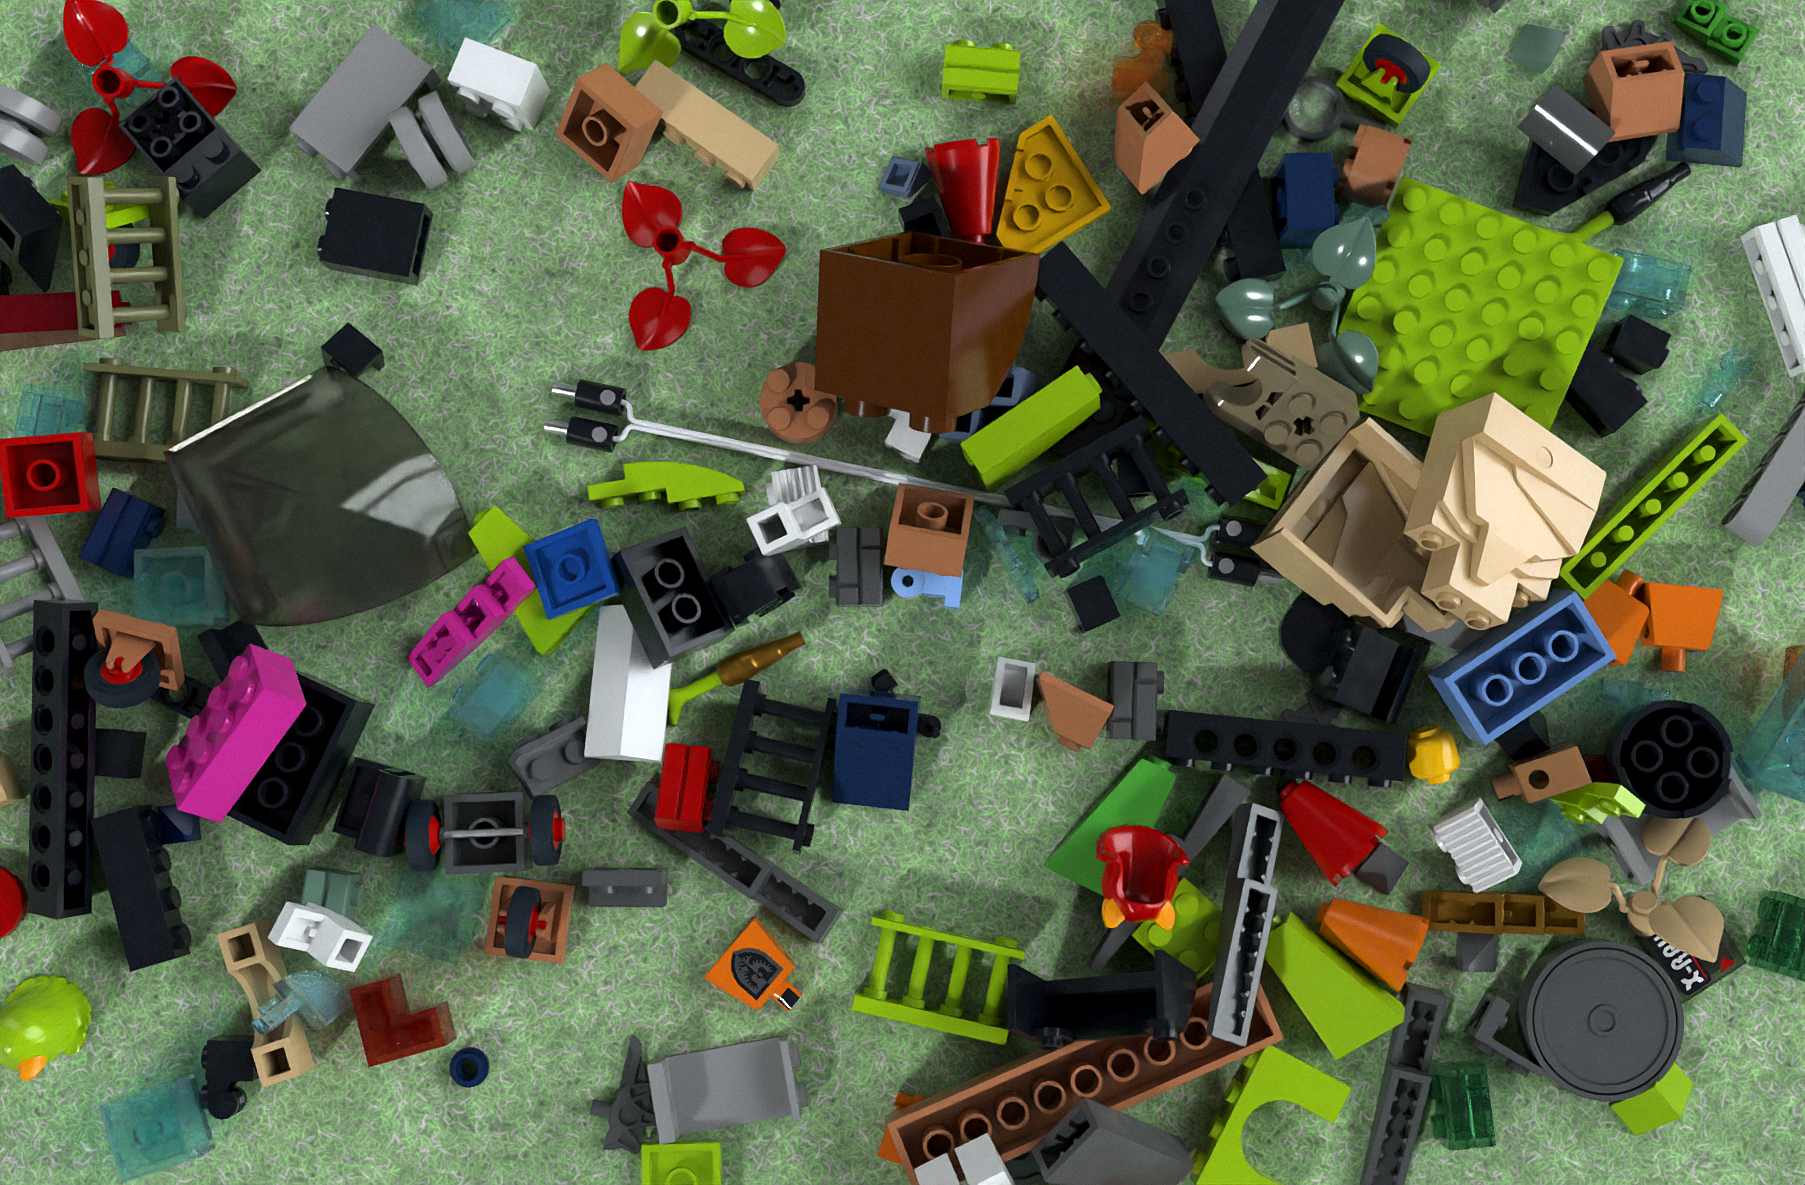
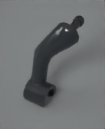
[871,669,941,738]

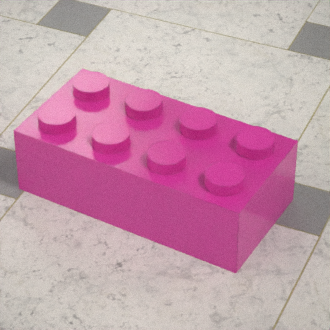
[165,644,307,823]

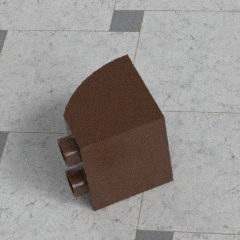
[814,230,1040,434]

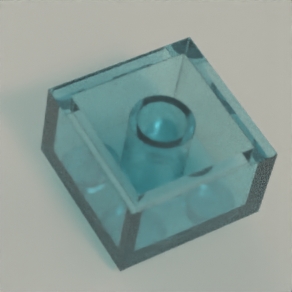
[134,546,230,629]
[447,651,549,743]
[99,1072,216,1184]

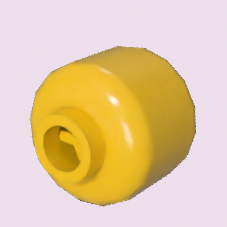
[1406,725,1461,785]

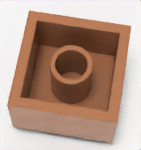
[555,63,663,183]
[884,483,974,578]

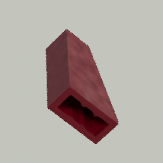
[0,290,133,352]

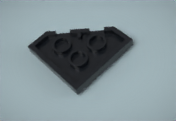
[1512,108,1651,217]

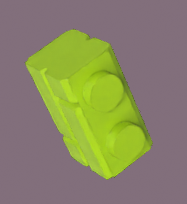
[941,39,1021,105]

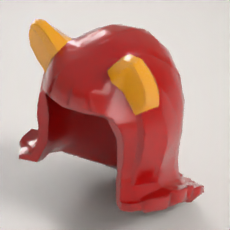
[1096,824,1190,930]

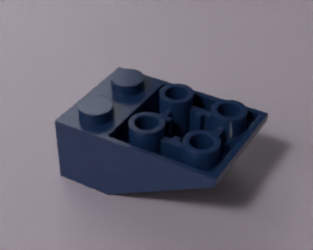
[832,687,921,811]

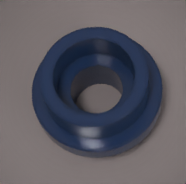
[450,1047,490,1088]

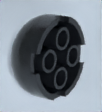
[1604,700,1734,819]

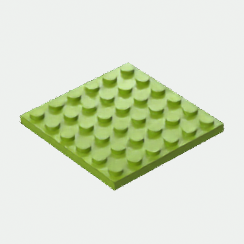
[1336,176,1625,439]

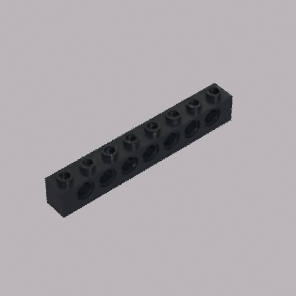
[28,599,98,920]

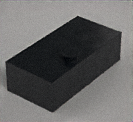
[227,671,375,845]

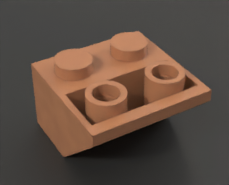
[1582,41,1684,142]
[1112,81,1200,195]

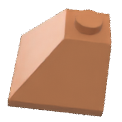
[1034,671,1114,753]

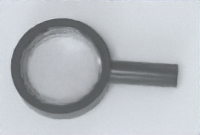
[1281,76,1386,142]

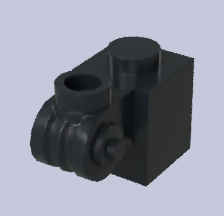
[199,1034,259,1120]

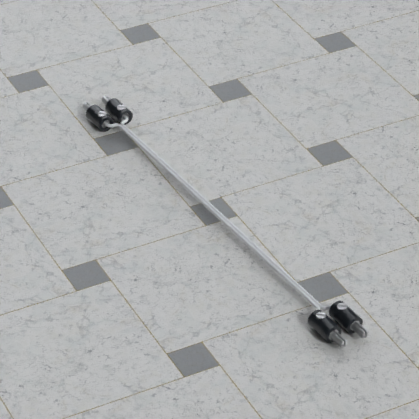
[544,379,1283,587]

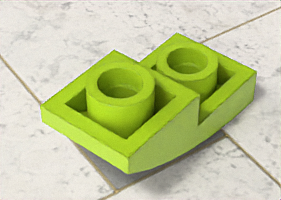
[1550,782,1645,825]

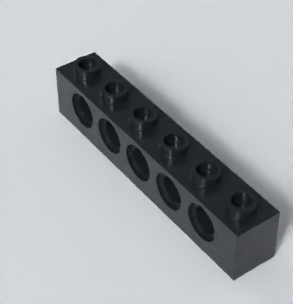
[1164,710,1407,788]

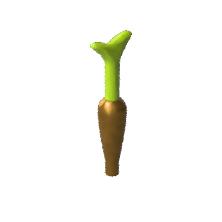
[668,631,807,727]

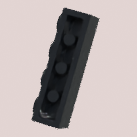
[90,805,191,972]

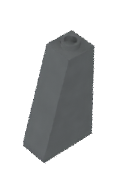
[1031,1097,1195,1185]

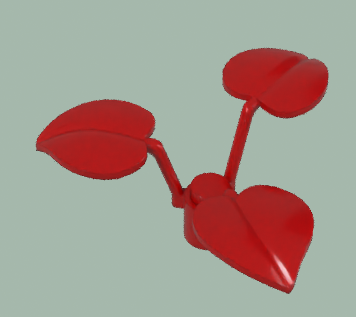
[63,0,237,175]
[622,181,786,351]

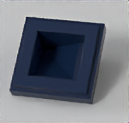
[158,804,201,845]

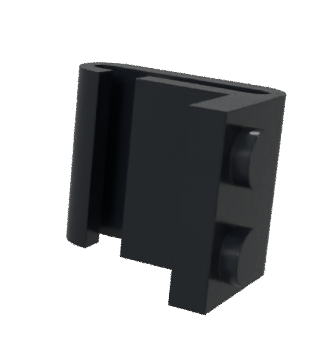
[1311,620,1424,725]
[332,757,427,857]

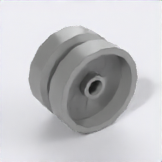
[0,84,63,167]
[388,89,478,191]

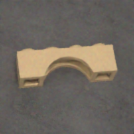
[1163,322,1318,398]
[217,918,315,1088]

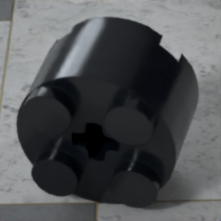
[711,547,803,628]

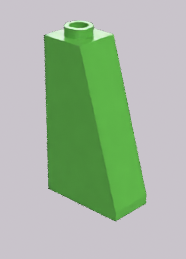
[1044,755,1177,896]

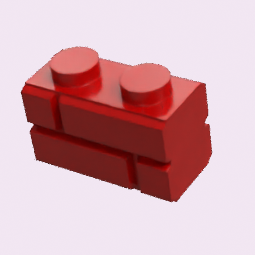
[654,743,720,833]

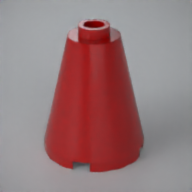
[925,138,1001,243]
[1278,779,1389,887]

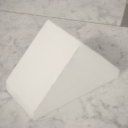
[987,656,1036,722]

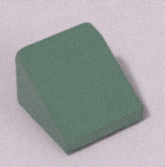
[1509,24,1566,74]

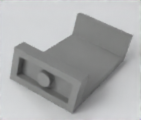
[288,23,441,184]
[1592,756,1762,886]
[647,1035,808,1144]

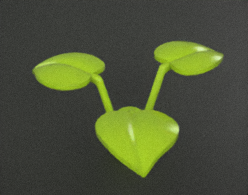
[617,0,787,74]

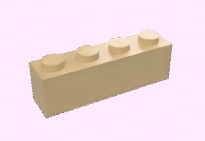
[635,59,780,191]

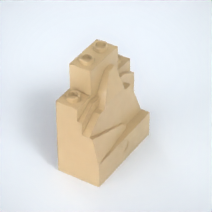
[1403,392,1607,630]
[1250,417,1459,633]

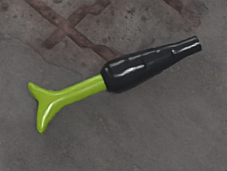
[1546,162,1691,243]

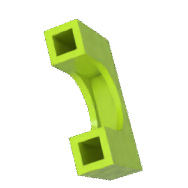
[1190,1044,1352,1185]

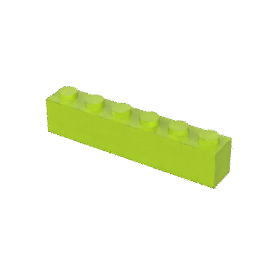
[1550,413,1749,601]

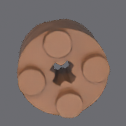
[1334,124,1412,213]
[760,362,839,446]

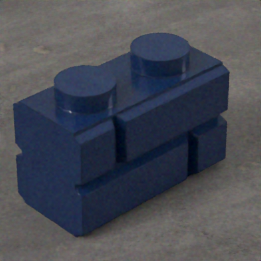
[79,487,166,578]

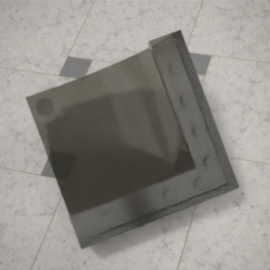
[163,365,479,627]

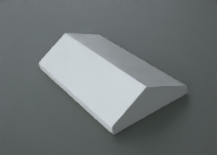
[584,605,672,763]

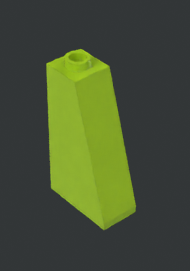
[960,365,1102,493]
[468,505,601,657]
[1264,911,1405,1060]

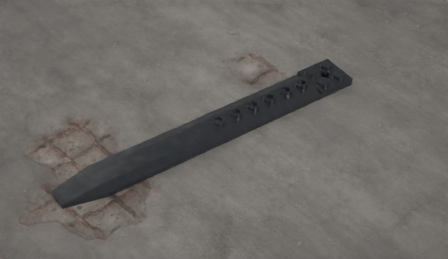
[1048,0,1345,458]

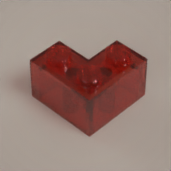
[349,973,457,1067]

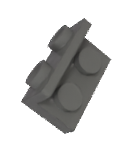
[508,716,601,800]
[582,867,668,907]

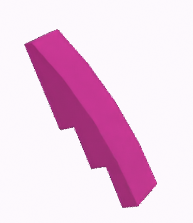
[406,557,536,687]

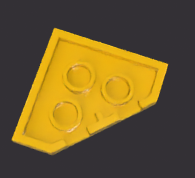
[995,114,1112,255]

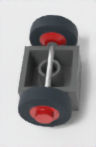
[403,790,566,875]

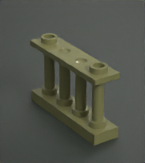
[66,175,187,339]
[83,358,249,470]

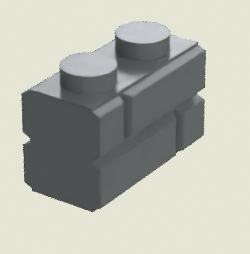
[829,527,883,607]
[1106,661,1164,740]

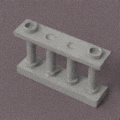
[0,515,85,678]

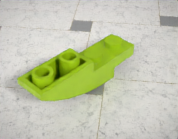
[587,461,747,512]

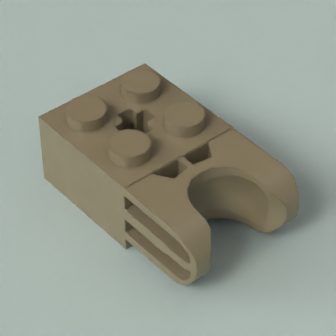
[1203,337,1360,472]

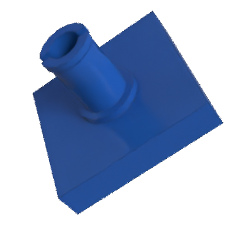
[523,519,622,620]

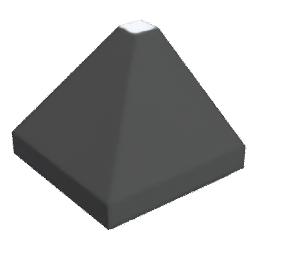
[1355,842,1409,895]
[1455,932,1497,972]

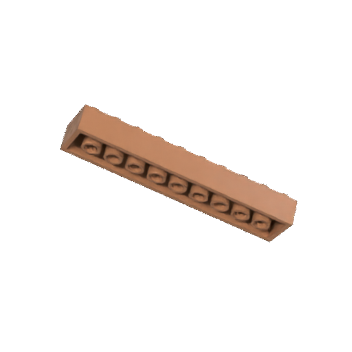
[885,973,1284,1185]

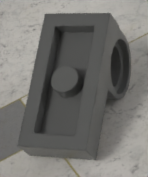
[995,508,1075,563]

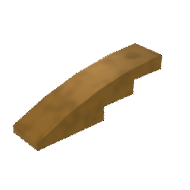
[1422,890,1585,936]

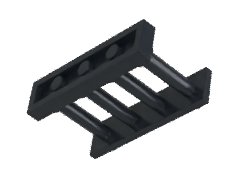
[1004,415,1189,578]
[707,679,838,856]

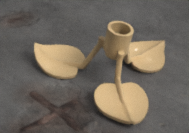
[1538,817,1724,963]

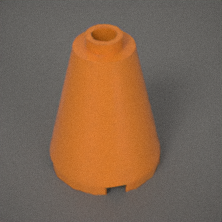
[1313,898,1430,992]

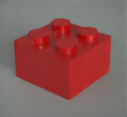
[0,432,102,518]

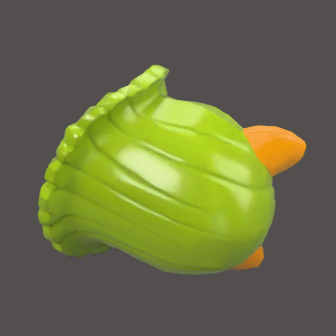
[0,974,91,1082]

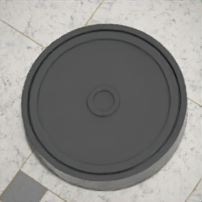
[1516,938,1684,1101]

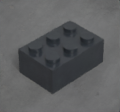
[611,526,735,670]

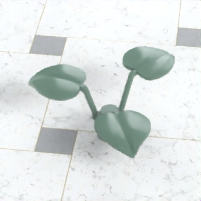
[1213,216,1379,394]

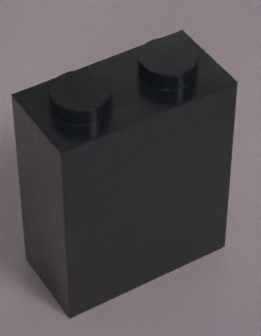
[317,187,433,286]

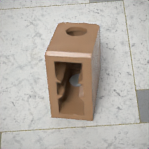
[1490,741,1592,803]

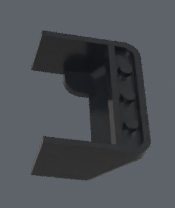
[1008,949,1197,1050]

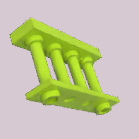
[852,909,1026,1046]

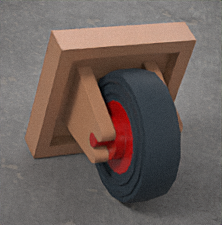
[84,609,185,708]
[484,875,575,964]

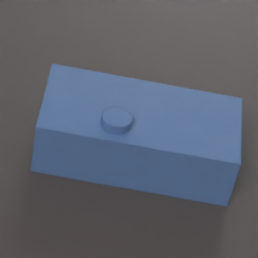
[1427,588,1617,745]

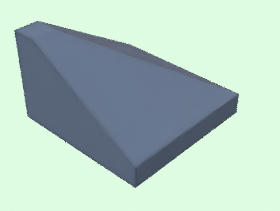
[878,156,932,198]

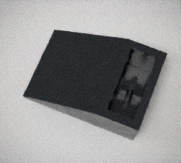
[118,76,261,219]
[0,164,63,293]

